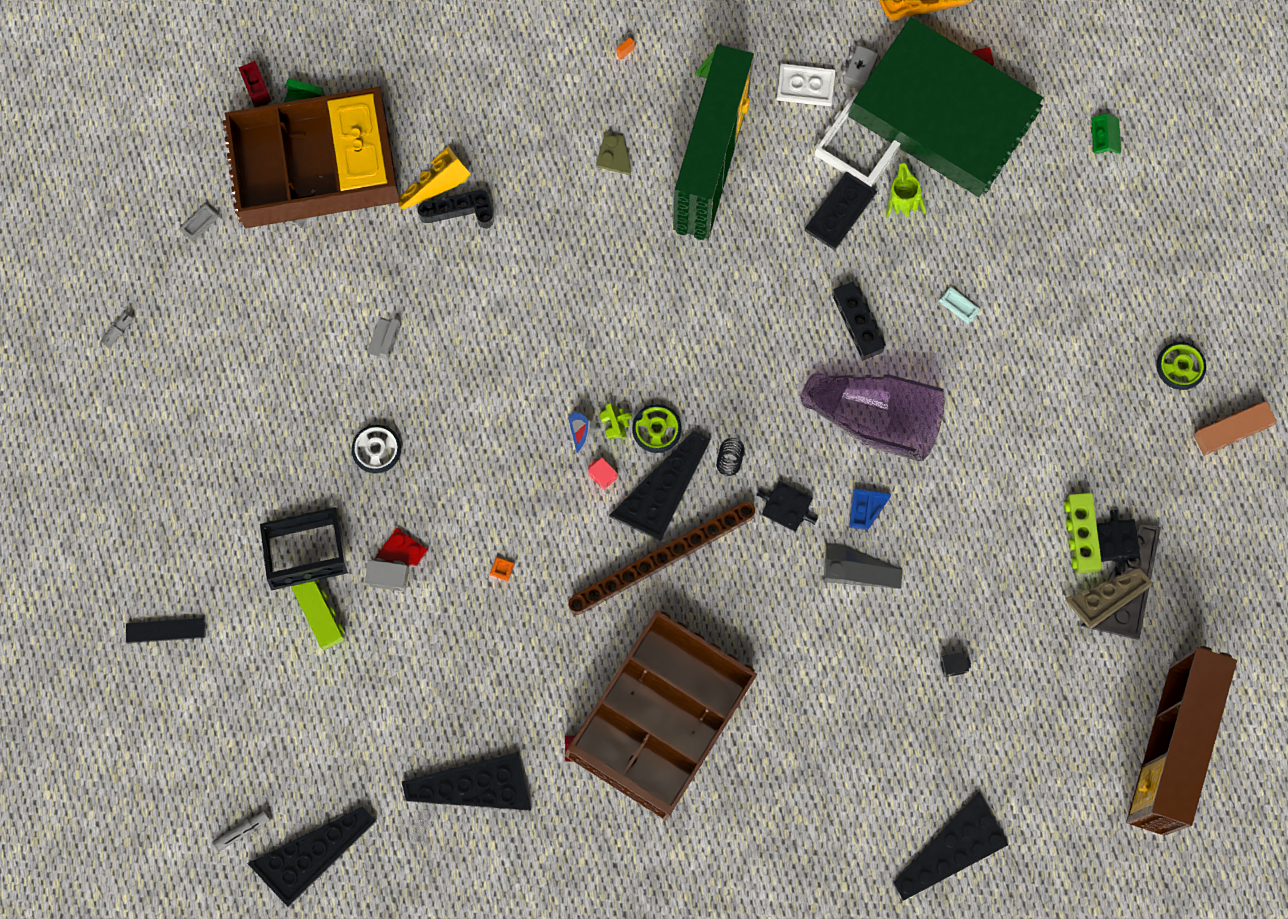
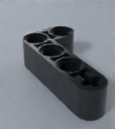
[417,190,494,228]

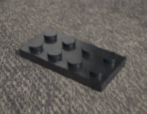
[804,171,877,251]

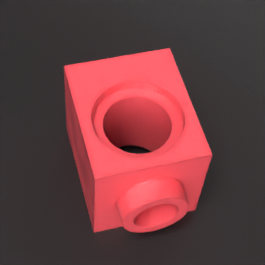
[588,458,618,490]

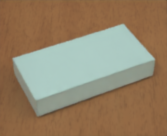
[939,287,981,324]

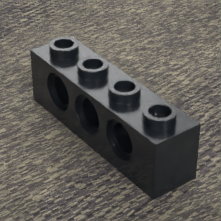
[832,281,886,361]

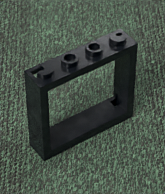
[260,507,348,591]

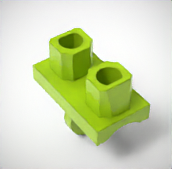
[599,403,633,439]

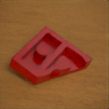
[375,528,428,566]

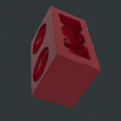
[238,61,272,108]

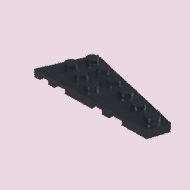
[609,431,711,541]
[1081,523,1161,640]
[401,752,532,811]
[893,792,1008,901]
[247,807,377,907]

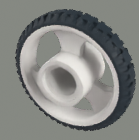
[351,425,401,474]

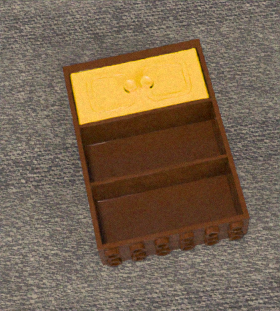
[223,87,400,229]
[1126,646,1237,836]

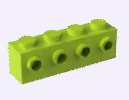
[291,580,345,651]

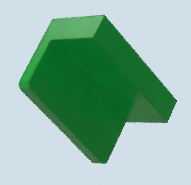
[284,78,325,103]
[1091,113,1121,154]

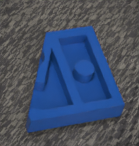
[849,489,891,530]

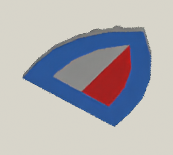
[568,412,599,453]

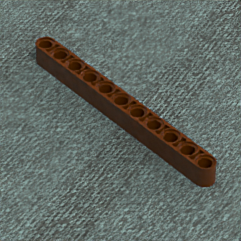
[568,502,755,615]

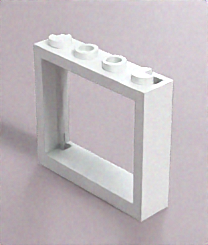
[814,92,900,187]

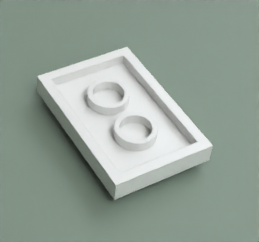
[777,64,835,107]

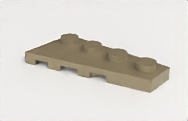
[1065,568,1153,630]

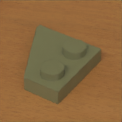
[596,132,631,176]

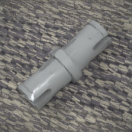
[100,312,133,349]

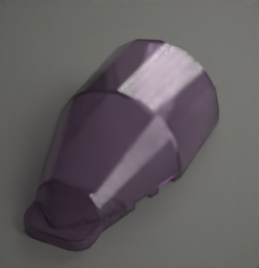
[800,373,945,461]

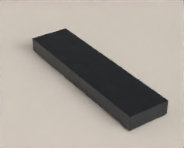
[126,618,205,644]

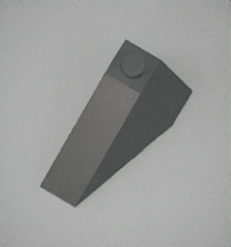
[824,544,902,589]

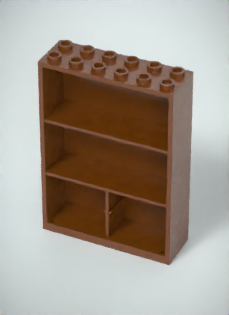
[565,611,758,821]

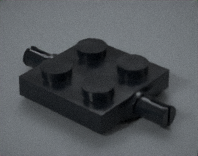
[756,481,818,533]
[1096,510,1140,572]

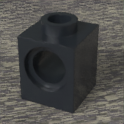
[940,652,971,677]

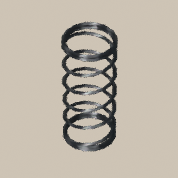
[716,438,745,476]

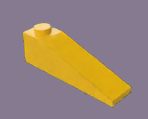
[398,146,471,210]

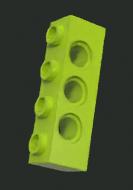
[1064,493,1102,574]

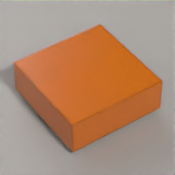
[616,37,635,59]
[490,556,515,581]

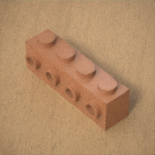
[1194,401,1277,456]

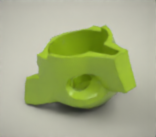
[886,163,926,218]

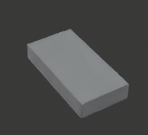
[179,204,219,242]

